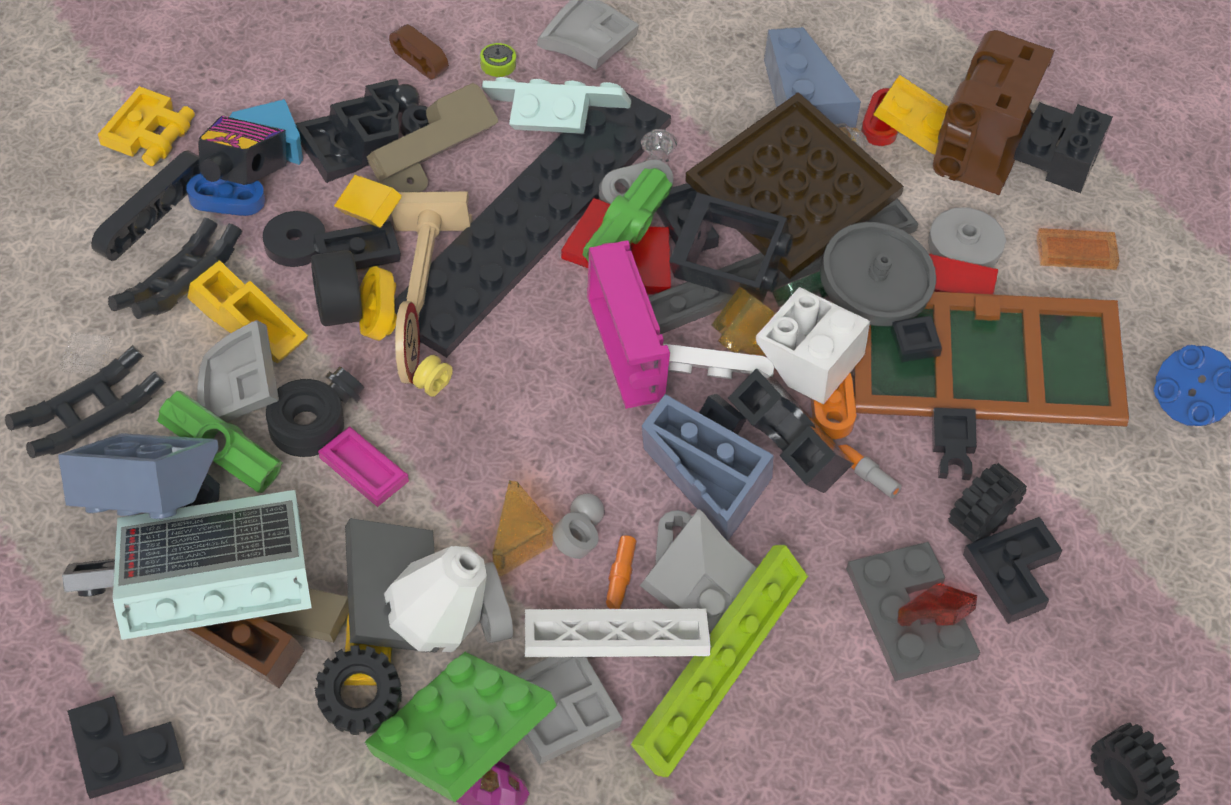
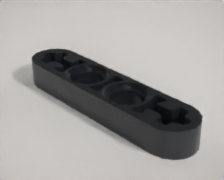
[91,150,201,261]

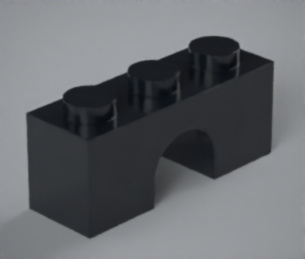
[728,368,854,493]

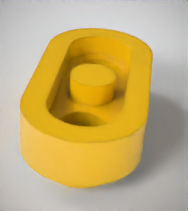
[359,266,397,341]

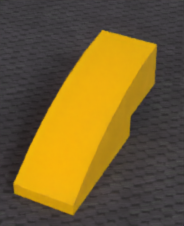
[187,260,308,363]

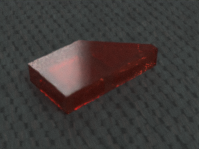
[897,583,977,626]

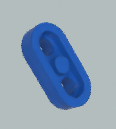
[187,173,265,216]

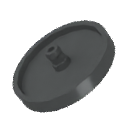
[820,222,936,326]

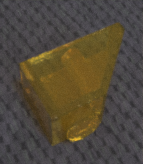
[711,287,776,356]

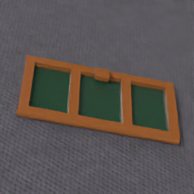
[853,292,1129,427]

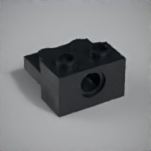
[1013,102,1113,194]

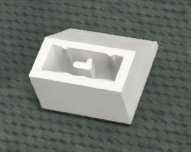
[756,287,870,404]

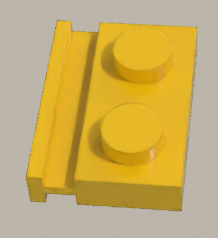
[873,74,948,155]

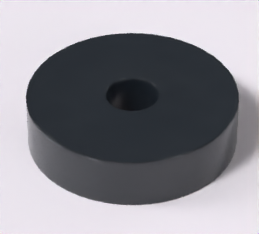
[262,211,325,267]

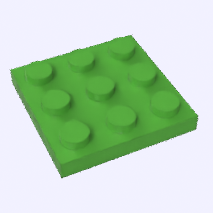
[365,652,557,802]

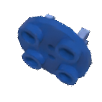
[1154,345,1231,426]

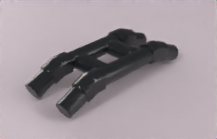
[108,217,243,319]
[5,345,166,459]

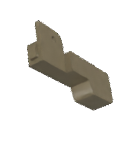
[367,83,498,192]

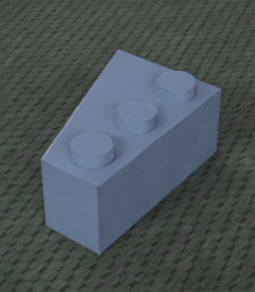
[764,27,861,132]
[642,394,774,541]

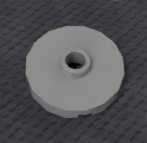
[928,208,1006,268]

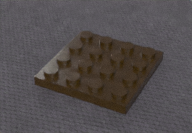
[685,92,904,280]

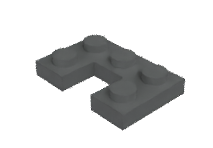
[846,542,980,681]

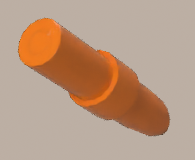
[606,535,637,609]

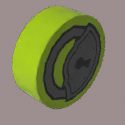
[480,43,516,77]

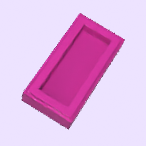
[318,426,409,507]

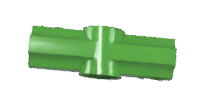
[583,167,673,262]
[157,391,283,493]

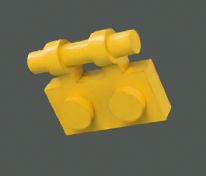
[98,86,195,166]

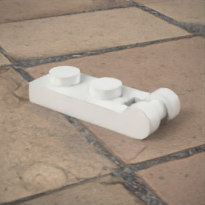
[663,344,774,379]

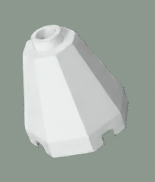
[384,546,487,652]

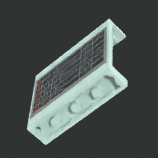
[113,490,312,640]

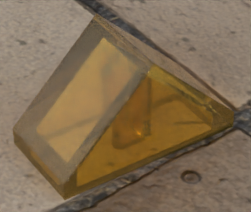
[492,480,553,576]

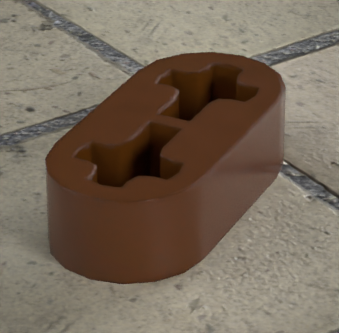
[389,24,449,80]

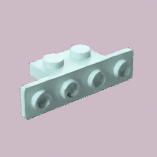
[482,77,631,134]

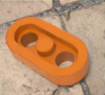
[811,373,856,439]

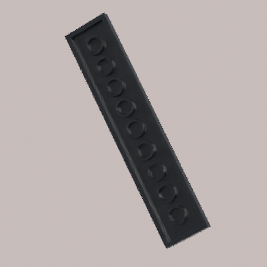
[394,92,671,358]

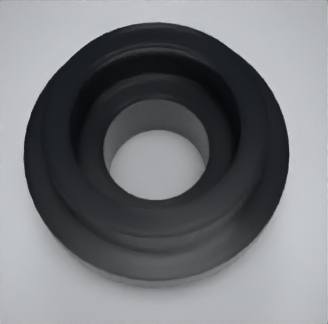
[325,366,365,404]

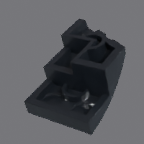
[295,79,399,183]

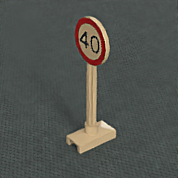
[391,191,473,384]

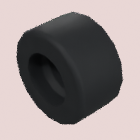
[311,250,362,326]

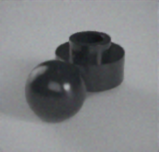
[392,84,429,136]

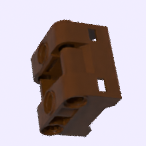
[933,30,1055,195]

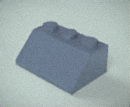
[58,433,218,519]

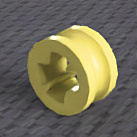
[413,355,453,397]

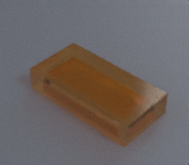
[1037,228,1120,270]

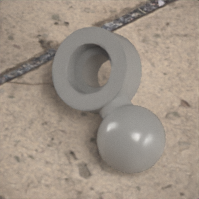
[552,493,604,559]

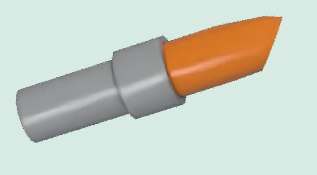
[838,445,902,498]

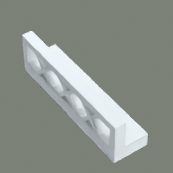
[525,609,711,657]

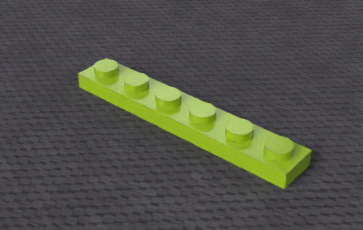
[630,545,808,777]

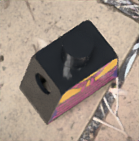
[198,116,286,185]

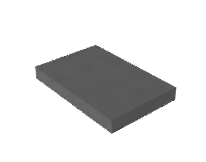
[345,518,440,653]

